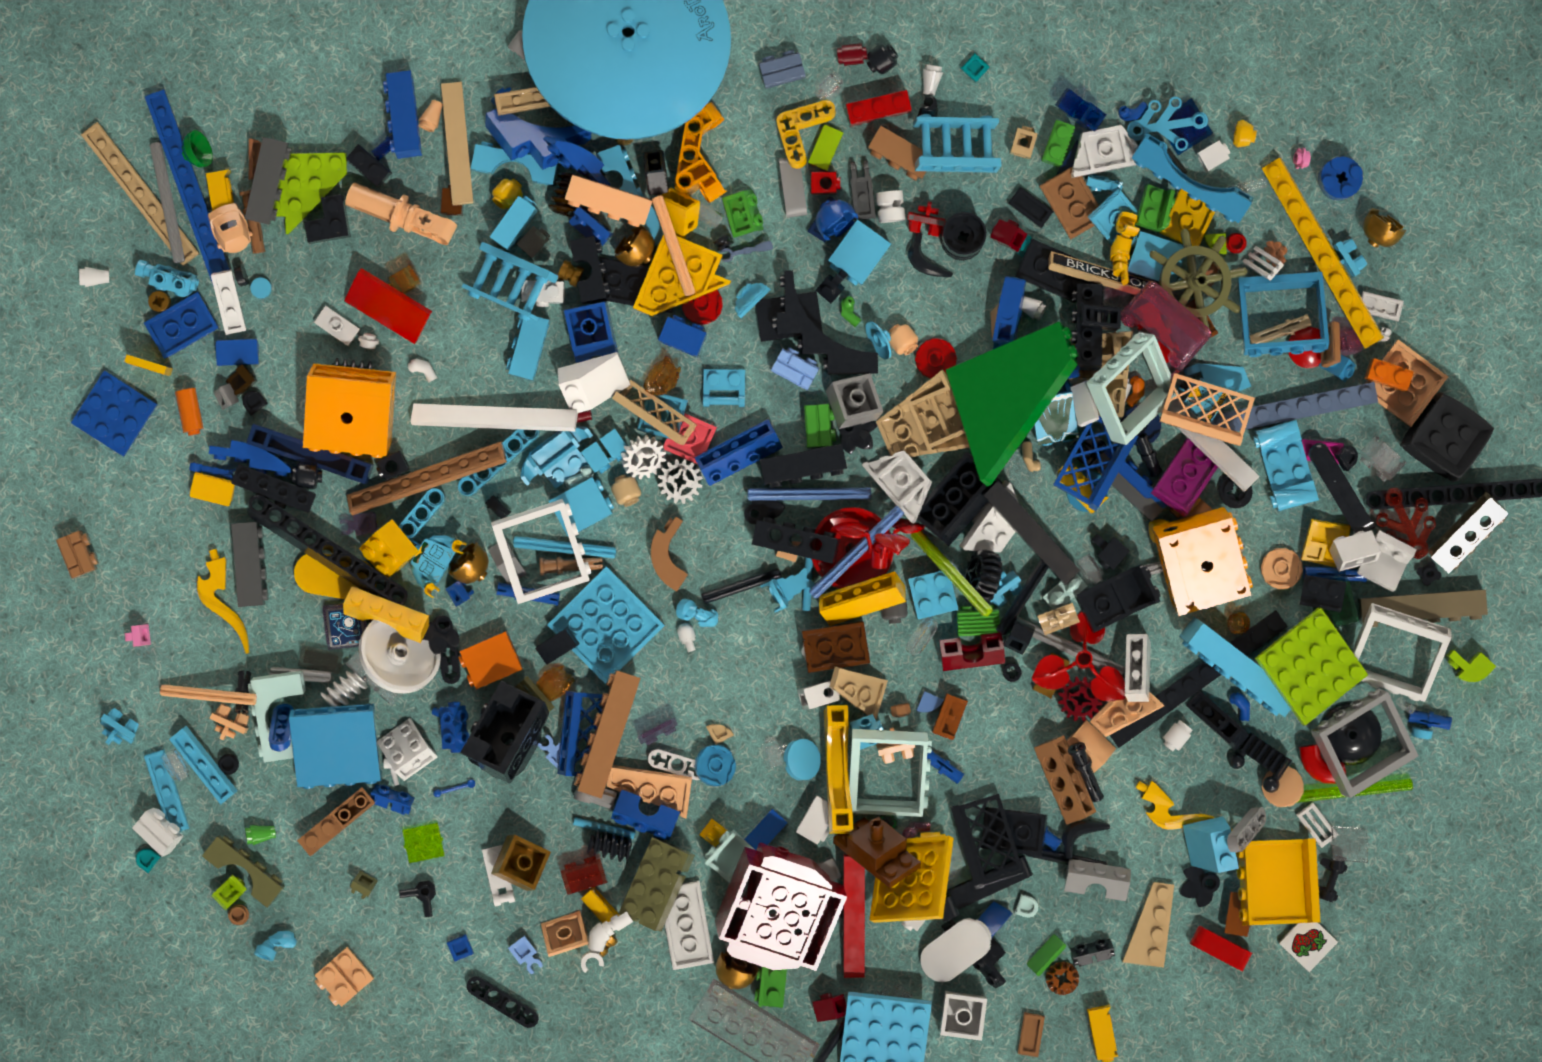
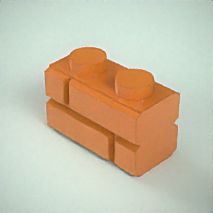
[1364,358,1414,392]

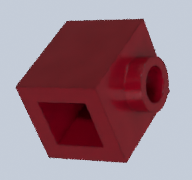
[990,219,1028,252]
[812,992,847,1022]

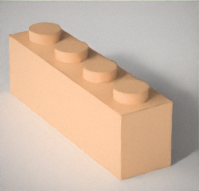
[565,174,652,227]

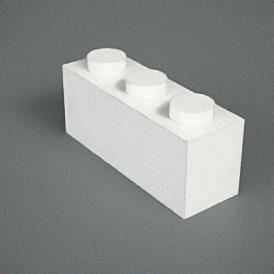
[1125,634,1151,702]

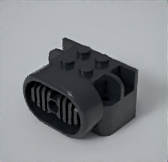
[460,681,549,784]

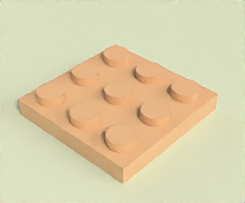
[1365,340,1448,427]

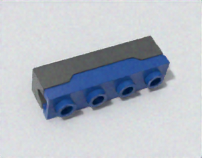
[1091,447,1167,522]

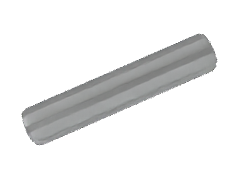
[270,667,332,683]

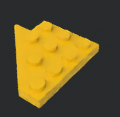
[633,234,731,316]

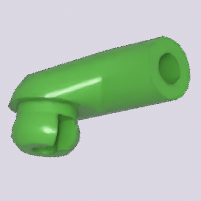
[840,296,861,327]

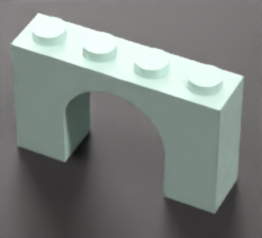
[248,670,306,762]

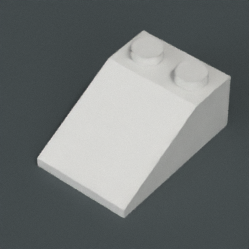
[558,352,630,413]

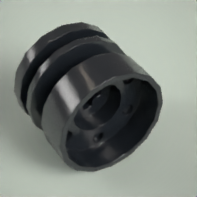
[940,212,987,261]

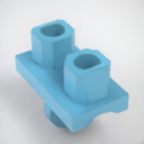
[1333,238,1367,277]
[990,570,1022,607]
[100,708,139,745]

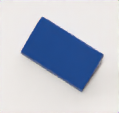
[215,339,259,366]
[977,901,1013,938]

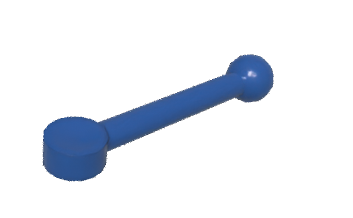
[433,780,476,797]

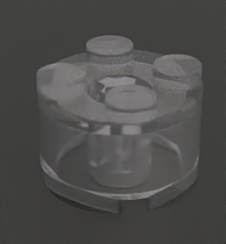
[1358,435,1407,482]

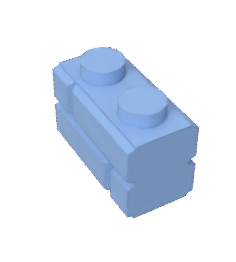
[771,347,819,391]

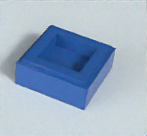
[447,934,474,962]

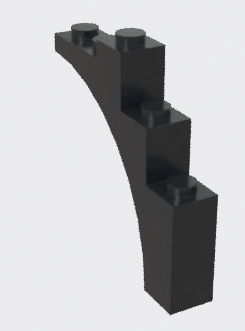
[772,270,878,375]

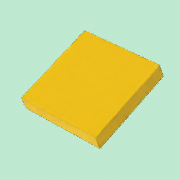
[125,354,173,376]

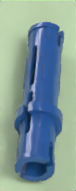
[1303,566,1367,583]
[496,582,560,606]

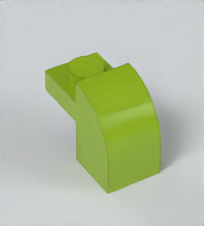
[1446,650,1496,682]

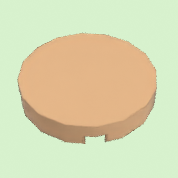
[1261,548,1303,589]
[1262,766,1304,807]

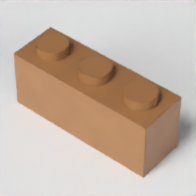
[868,126,934,181]

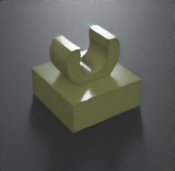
[350,870,378,899]

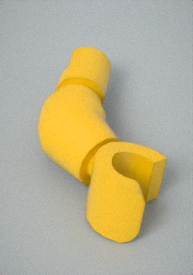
[1110,212,1140,286]

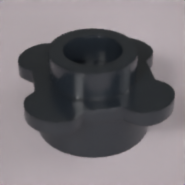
[1417,561,1441,586]

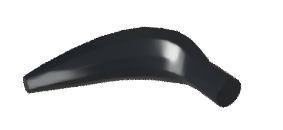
[908,232,953,277]
[1062,820,1110,859]

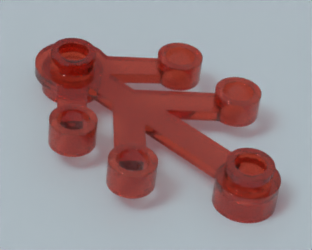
[1376,488,1436,559]

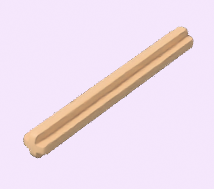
[652,195,695,296]
[160,685,257,705]

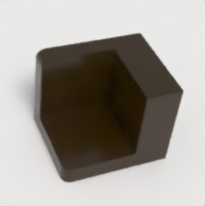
[226,365,257,397]

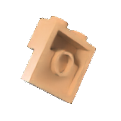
[314,947,374,1007]

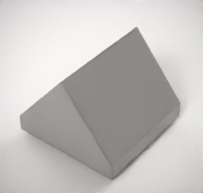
[214,383,239,410]

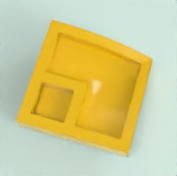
[1301,519,1351,568]

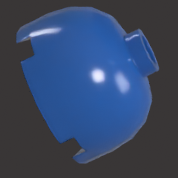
[815,200,858,240]

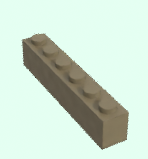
[1358,589,1488,627]

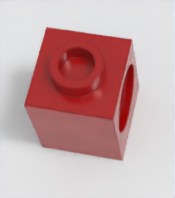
[811,172,840,195]

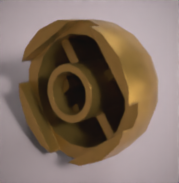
[1363,208,1406,248]
[614,224,655,266]
[448,543,489,584]
[716,951,758,990]

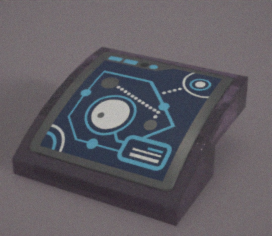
[323,603,367,650]

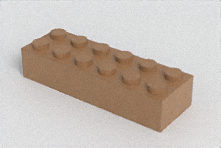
[574,670,641,799]

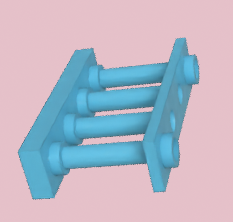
[913,114,1001,173]
[462,242,558,322]

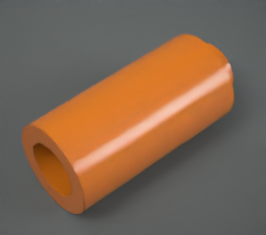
[175,388,204,436]

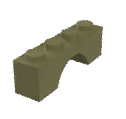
[202,835,285,908]

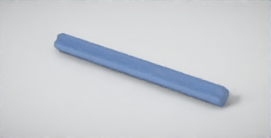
[747,487,871,501]
[809,506,904,599]

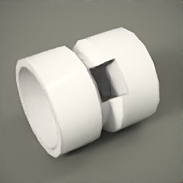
[876,190,905,223]

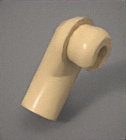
[1022,442,1041,472]

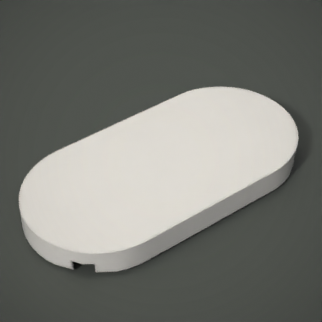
[920,918,992,982]

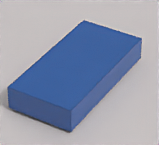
[744,809,788,850]

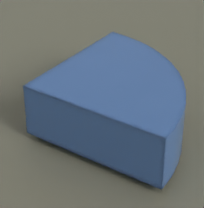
[916,691,944,712]

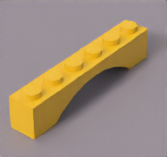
[824,705,853,834]

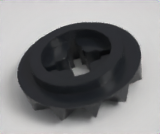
[1219,477,1253,508]

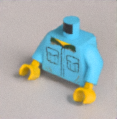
[410,535,467,598]

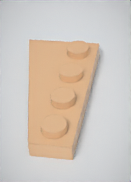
[607,765,692,819]

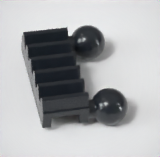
[1228,732,1293,793]

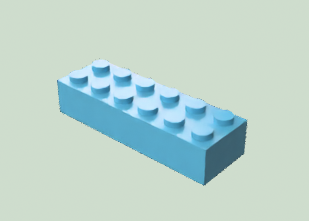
[1179,617,1291,717]

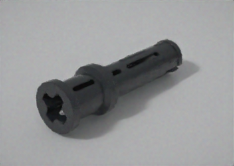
[1068,742,1104,802]

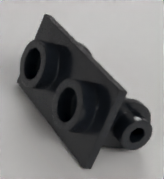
[1070,938,1115,967]

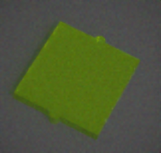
[402,822,445,863]

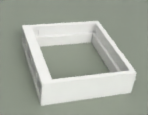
[491,499,591,604]
[1352,603,1452,702]

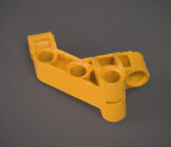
[674,102,727,203]

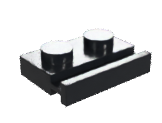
[1299,575,1347,613]

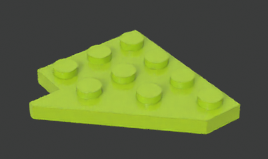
[275,153,347,234]

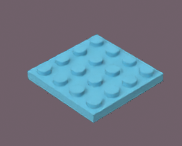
[547,566,665,684]
[840,991,932,1062]

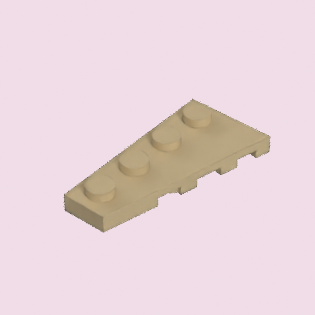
[1122,882,1174,968]

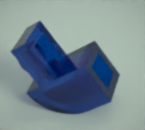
[1055,88,1107,132]

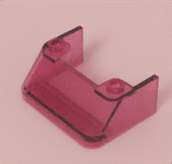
[1121,281,1212,378]

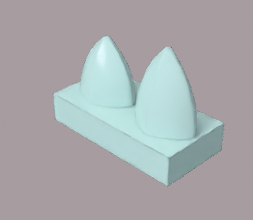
[1042,574,1087,610]

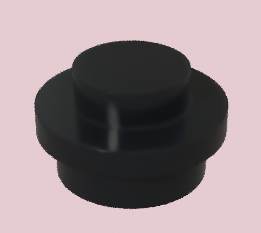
[218,754,239,775]

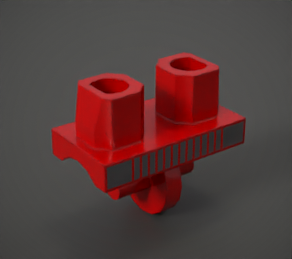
[908,201,946,237]

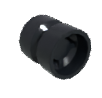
[1068,431,1107,466]

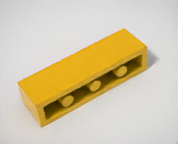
[819,571,906,626]

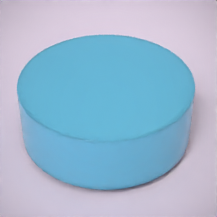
[250,278,272,299]
[1411,727,1433,739]

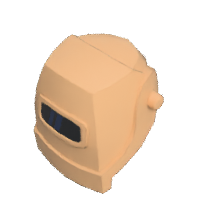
[208,203,253,253]

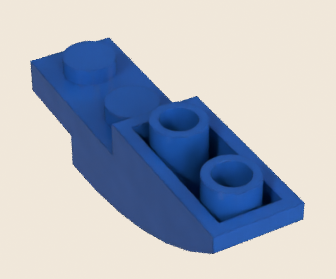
[543,136,610,186]
[993,276,1026,349]
[209,440,293,477]

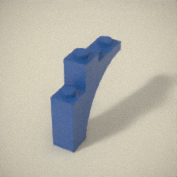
[485,109,592,170]

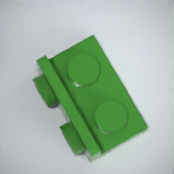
[1135,184,1176,233]
[722,190,763,238]
[754,967,787,1008]

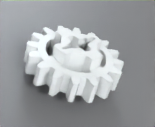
[621,435,666,479]
[658,459,703,504]

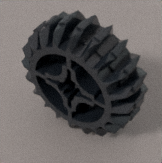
[963,549,1003,604]

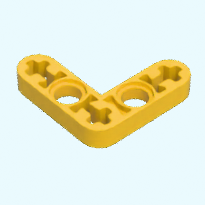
[776,100,836,169]

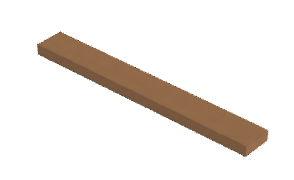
[346,442,507,515]

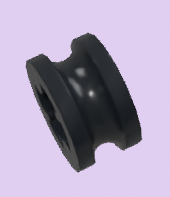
[713,234,734,252]
[1003,663,1022,682]

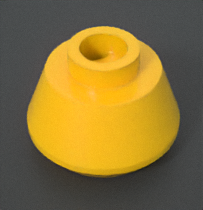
[1233,119,1257,148]

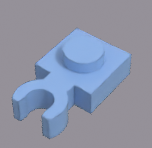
[538,734,561,769]
[508,935,543,974]

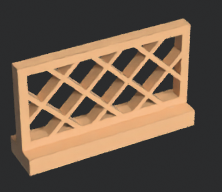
[1159,373,1255,446]

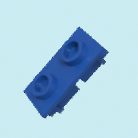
[371,784,415,815]

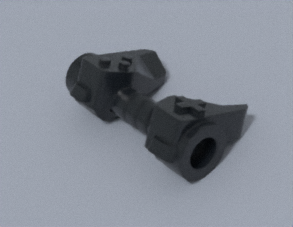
[1319,855,1348,903]

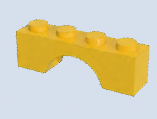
[343,586,429,643]

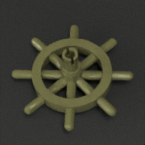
[1143,229,1248,335]

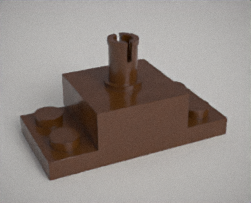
[833,817,921,888]

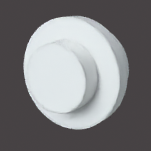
[358,333,379,349]

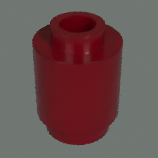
[837,43,868,66]

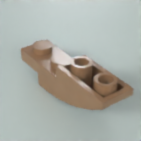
[297,787,375,857]

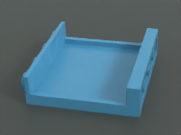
[289,704,382,789]

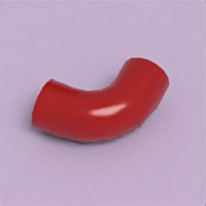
[1299,744,1346,784]

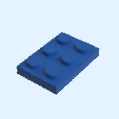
[144,292,219,359]

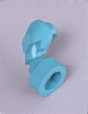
[676,599,718,627]
[254,930,297,961]

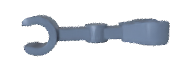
[721,241,773,262]

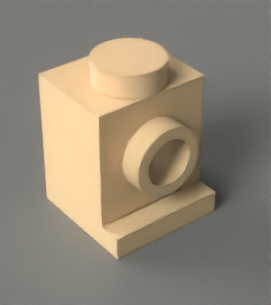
[1010,126,1038,160]

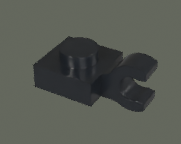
[816,269,848,304]

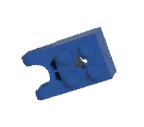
[564,301,619,363]

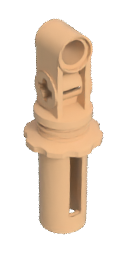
[345,182,457,245]

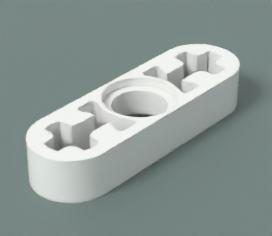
[648,749,700,780]

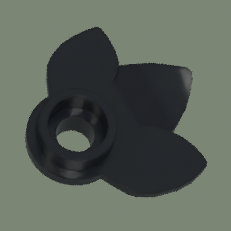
[838,421,877,454]
[744,500,785,524]
[423,616,460,655]
[1180,867,1220,907]

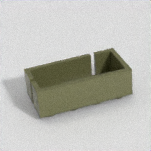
[618,837,695,931]

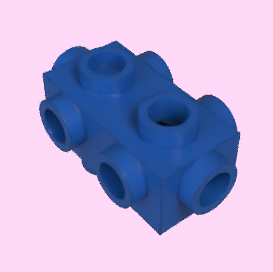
[432,702,469,753]

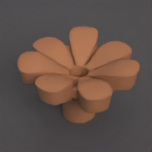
[1264,241,1287,267]

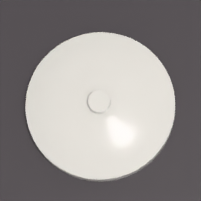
[359,620,441,694]

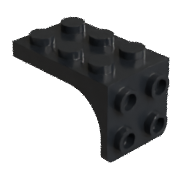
[1075,564,1161,633]

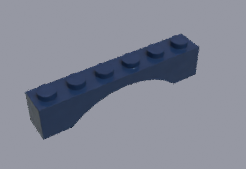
[246,424,374,484]

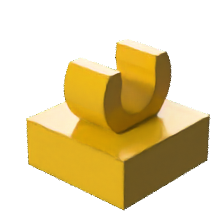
[699,819,728,848]

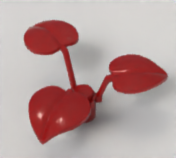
[830,518,925,569]
[1032,612,1126,702]

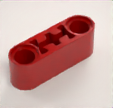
[1189,925,1253,972]

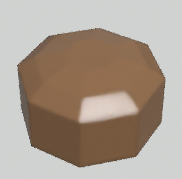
[890,703,911,718]

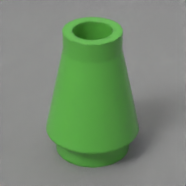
[245,825,276,846]

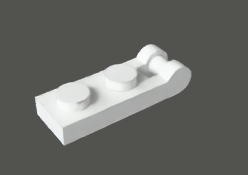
[482,845,516,907]

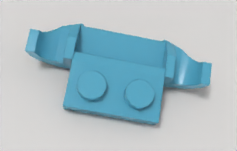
[520,426,593,489]

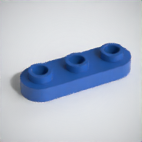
[269,704,294,752]

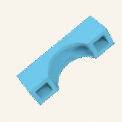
[471,142,558,186]

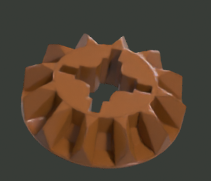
[1046,962,1079,995]

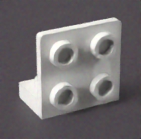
[1357,530,1417,592]
[377,718,438,781]

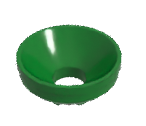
[182,130,213,168]

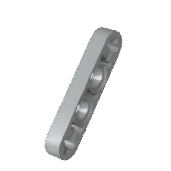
[1227,807,1266,852]

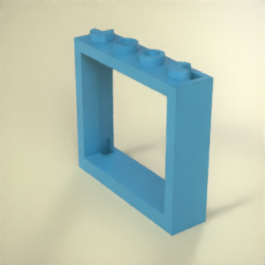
[1238,272,1329,357]

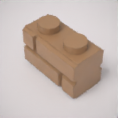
[56,531,99,579]

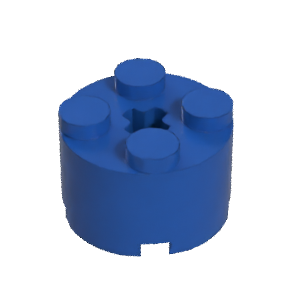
[1318,157,1363,200]

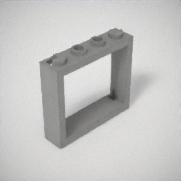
[1310,689,1419,798]

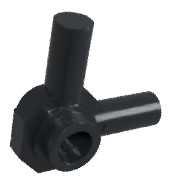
[399,880,436,917]

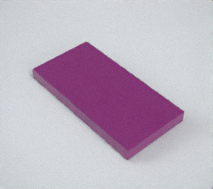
[1151,437,1218,517]

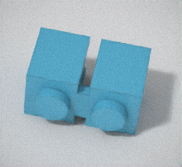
[581,429,627,474]

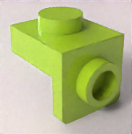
[211,875,247,911]

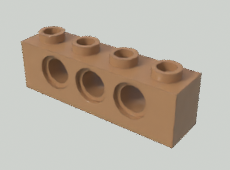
[1034,735,1096,824]

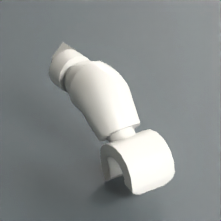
[581,911,633,973]

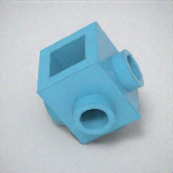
[850,714,883,750]

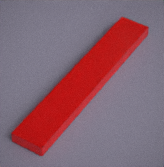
[843,855,865,978]

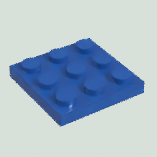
[71,370,158,457]

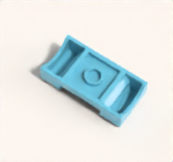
[1253,420,1319,511]

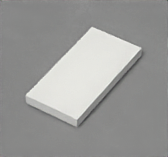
[665,880,714,970]

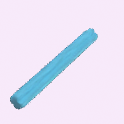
[513,536,616,558]

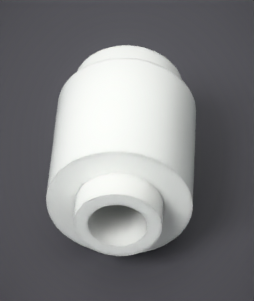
[1163,720,1193,751]

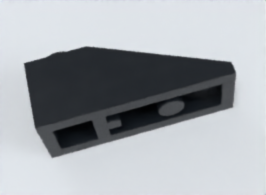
[1186,691,1250,751]

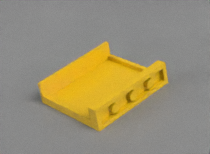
[1236,838,1321,926]

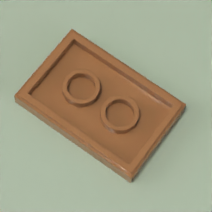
[1039,166,1099,240]

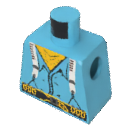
[1178,378,1228,423]

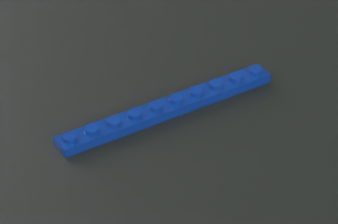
[144,89,236,287]

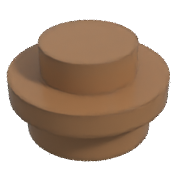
[228,904,249,925]

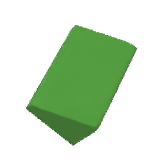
[1027,934,1066,976]

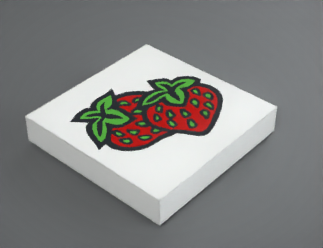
[1279,923,1338,972]

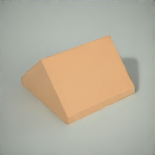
[1066,720,1116,773]
[541,911,589,957]

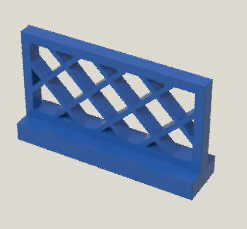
[1053,416,1138,511]
[557,691,603,776]

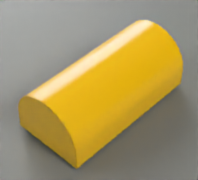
[581,887,620,923]

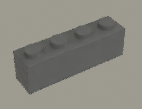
[245,137,292,225]
[231,522,269,607]

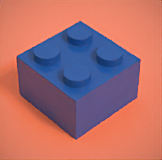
[658,315,707,358]

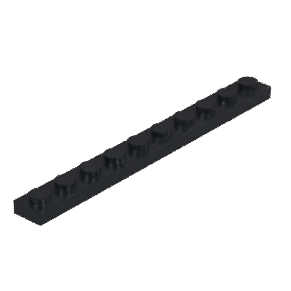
[1109,610,1288,748]

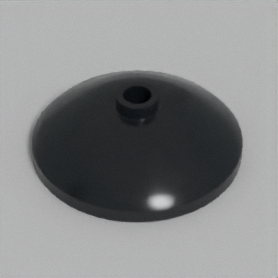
[1322,703,1382,765]

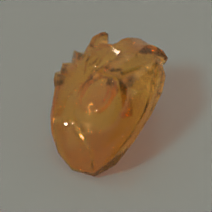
[644,356,681,396]
[536,666,575,702]

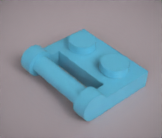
[703,369,745,407]

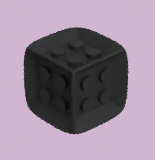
[1400,392,1494,482]

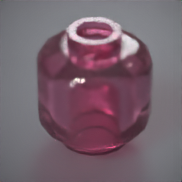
[1340,327,1364,356]

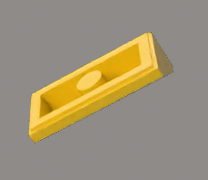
[190,472,235,506]

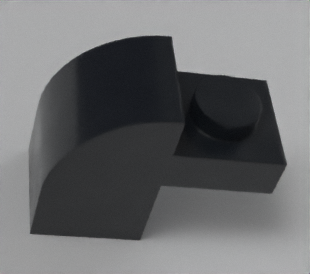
[1003,618,1035,655]

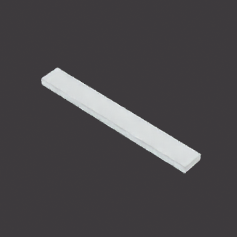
[410,404,578,431]

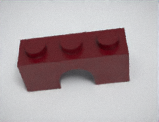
[939,633,1005,671]

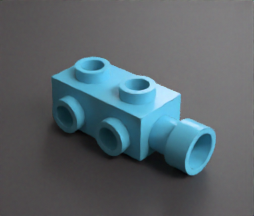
[135,259,199,297]

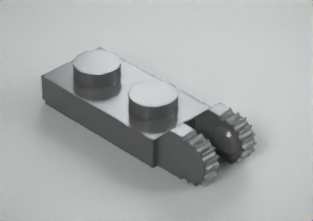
[850,160,876,221]

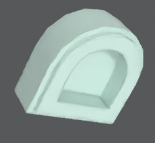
[1015,894,1038,918]

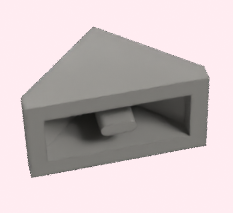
[488,539,527,584]

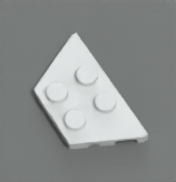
[1071,125,1138,178]
[862,451,932,524]
[959,480,1019,552]

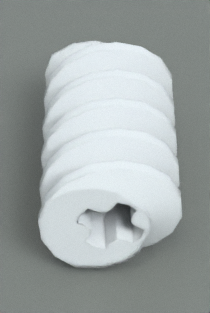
[321,666,368,707]

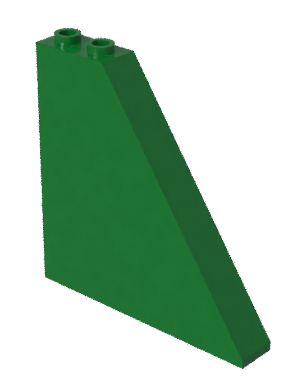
[946,322,1078,486]

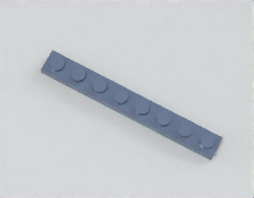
[1211,382,1378,431]

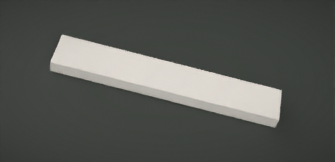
[1161,398,1260,492]

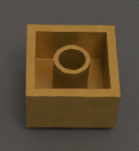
[491,834,551,891]

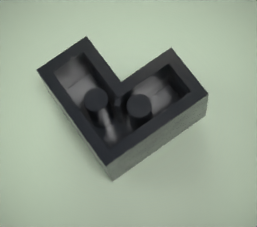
[304,194,351,244]

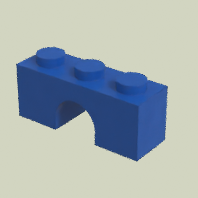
[611,790,680,840]

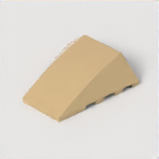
[1069,331,1133,417]
[876,370,970,457]

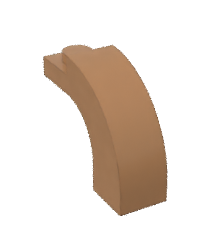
[651,517,688,592]

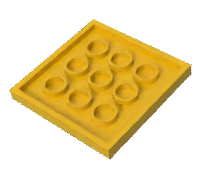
[869,835,954,923]

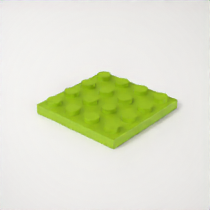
[1255,608,1368,726]

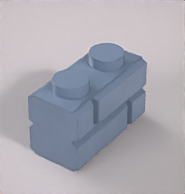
[759,50,806,89]

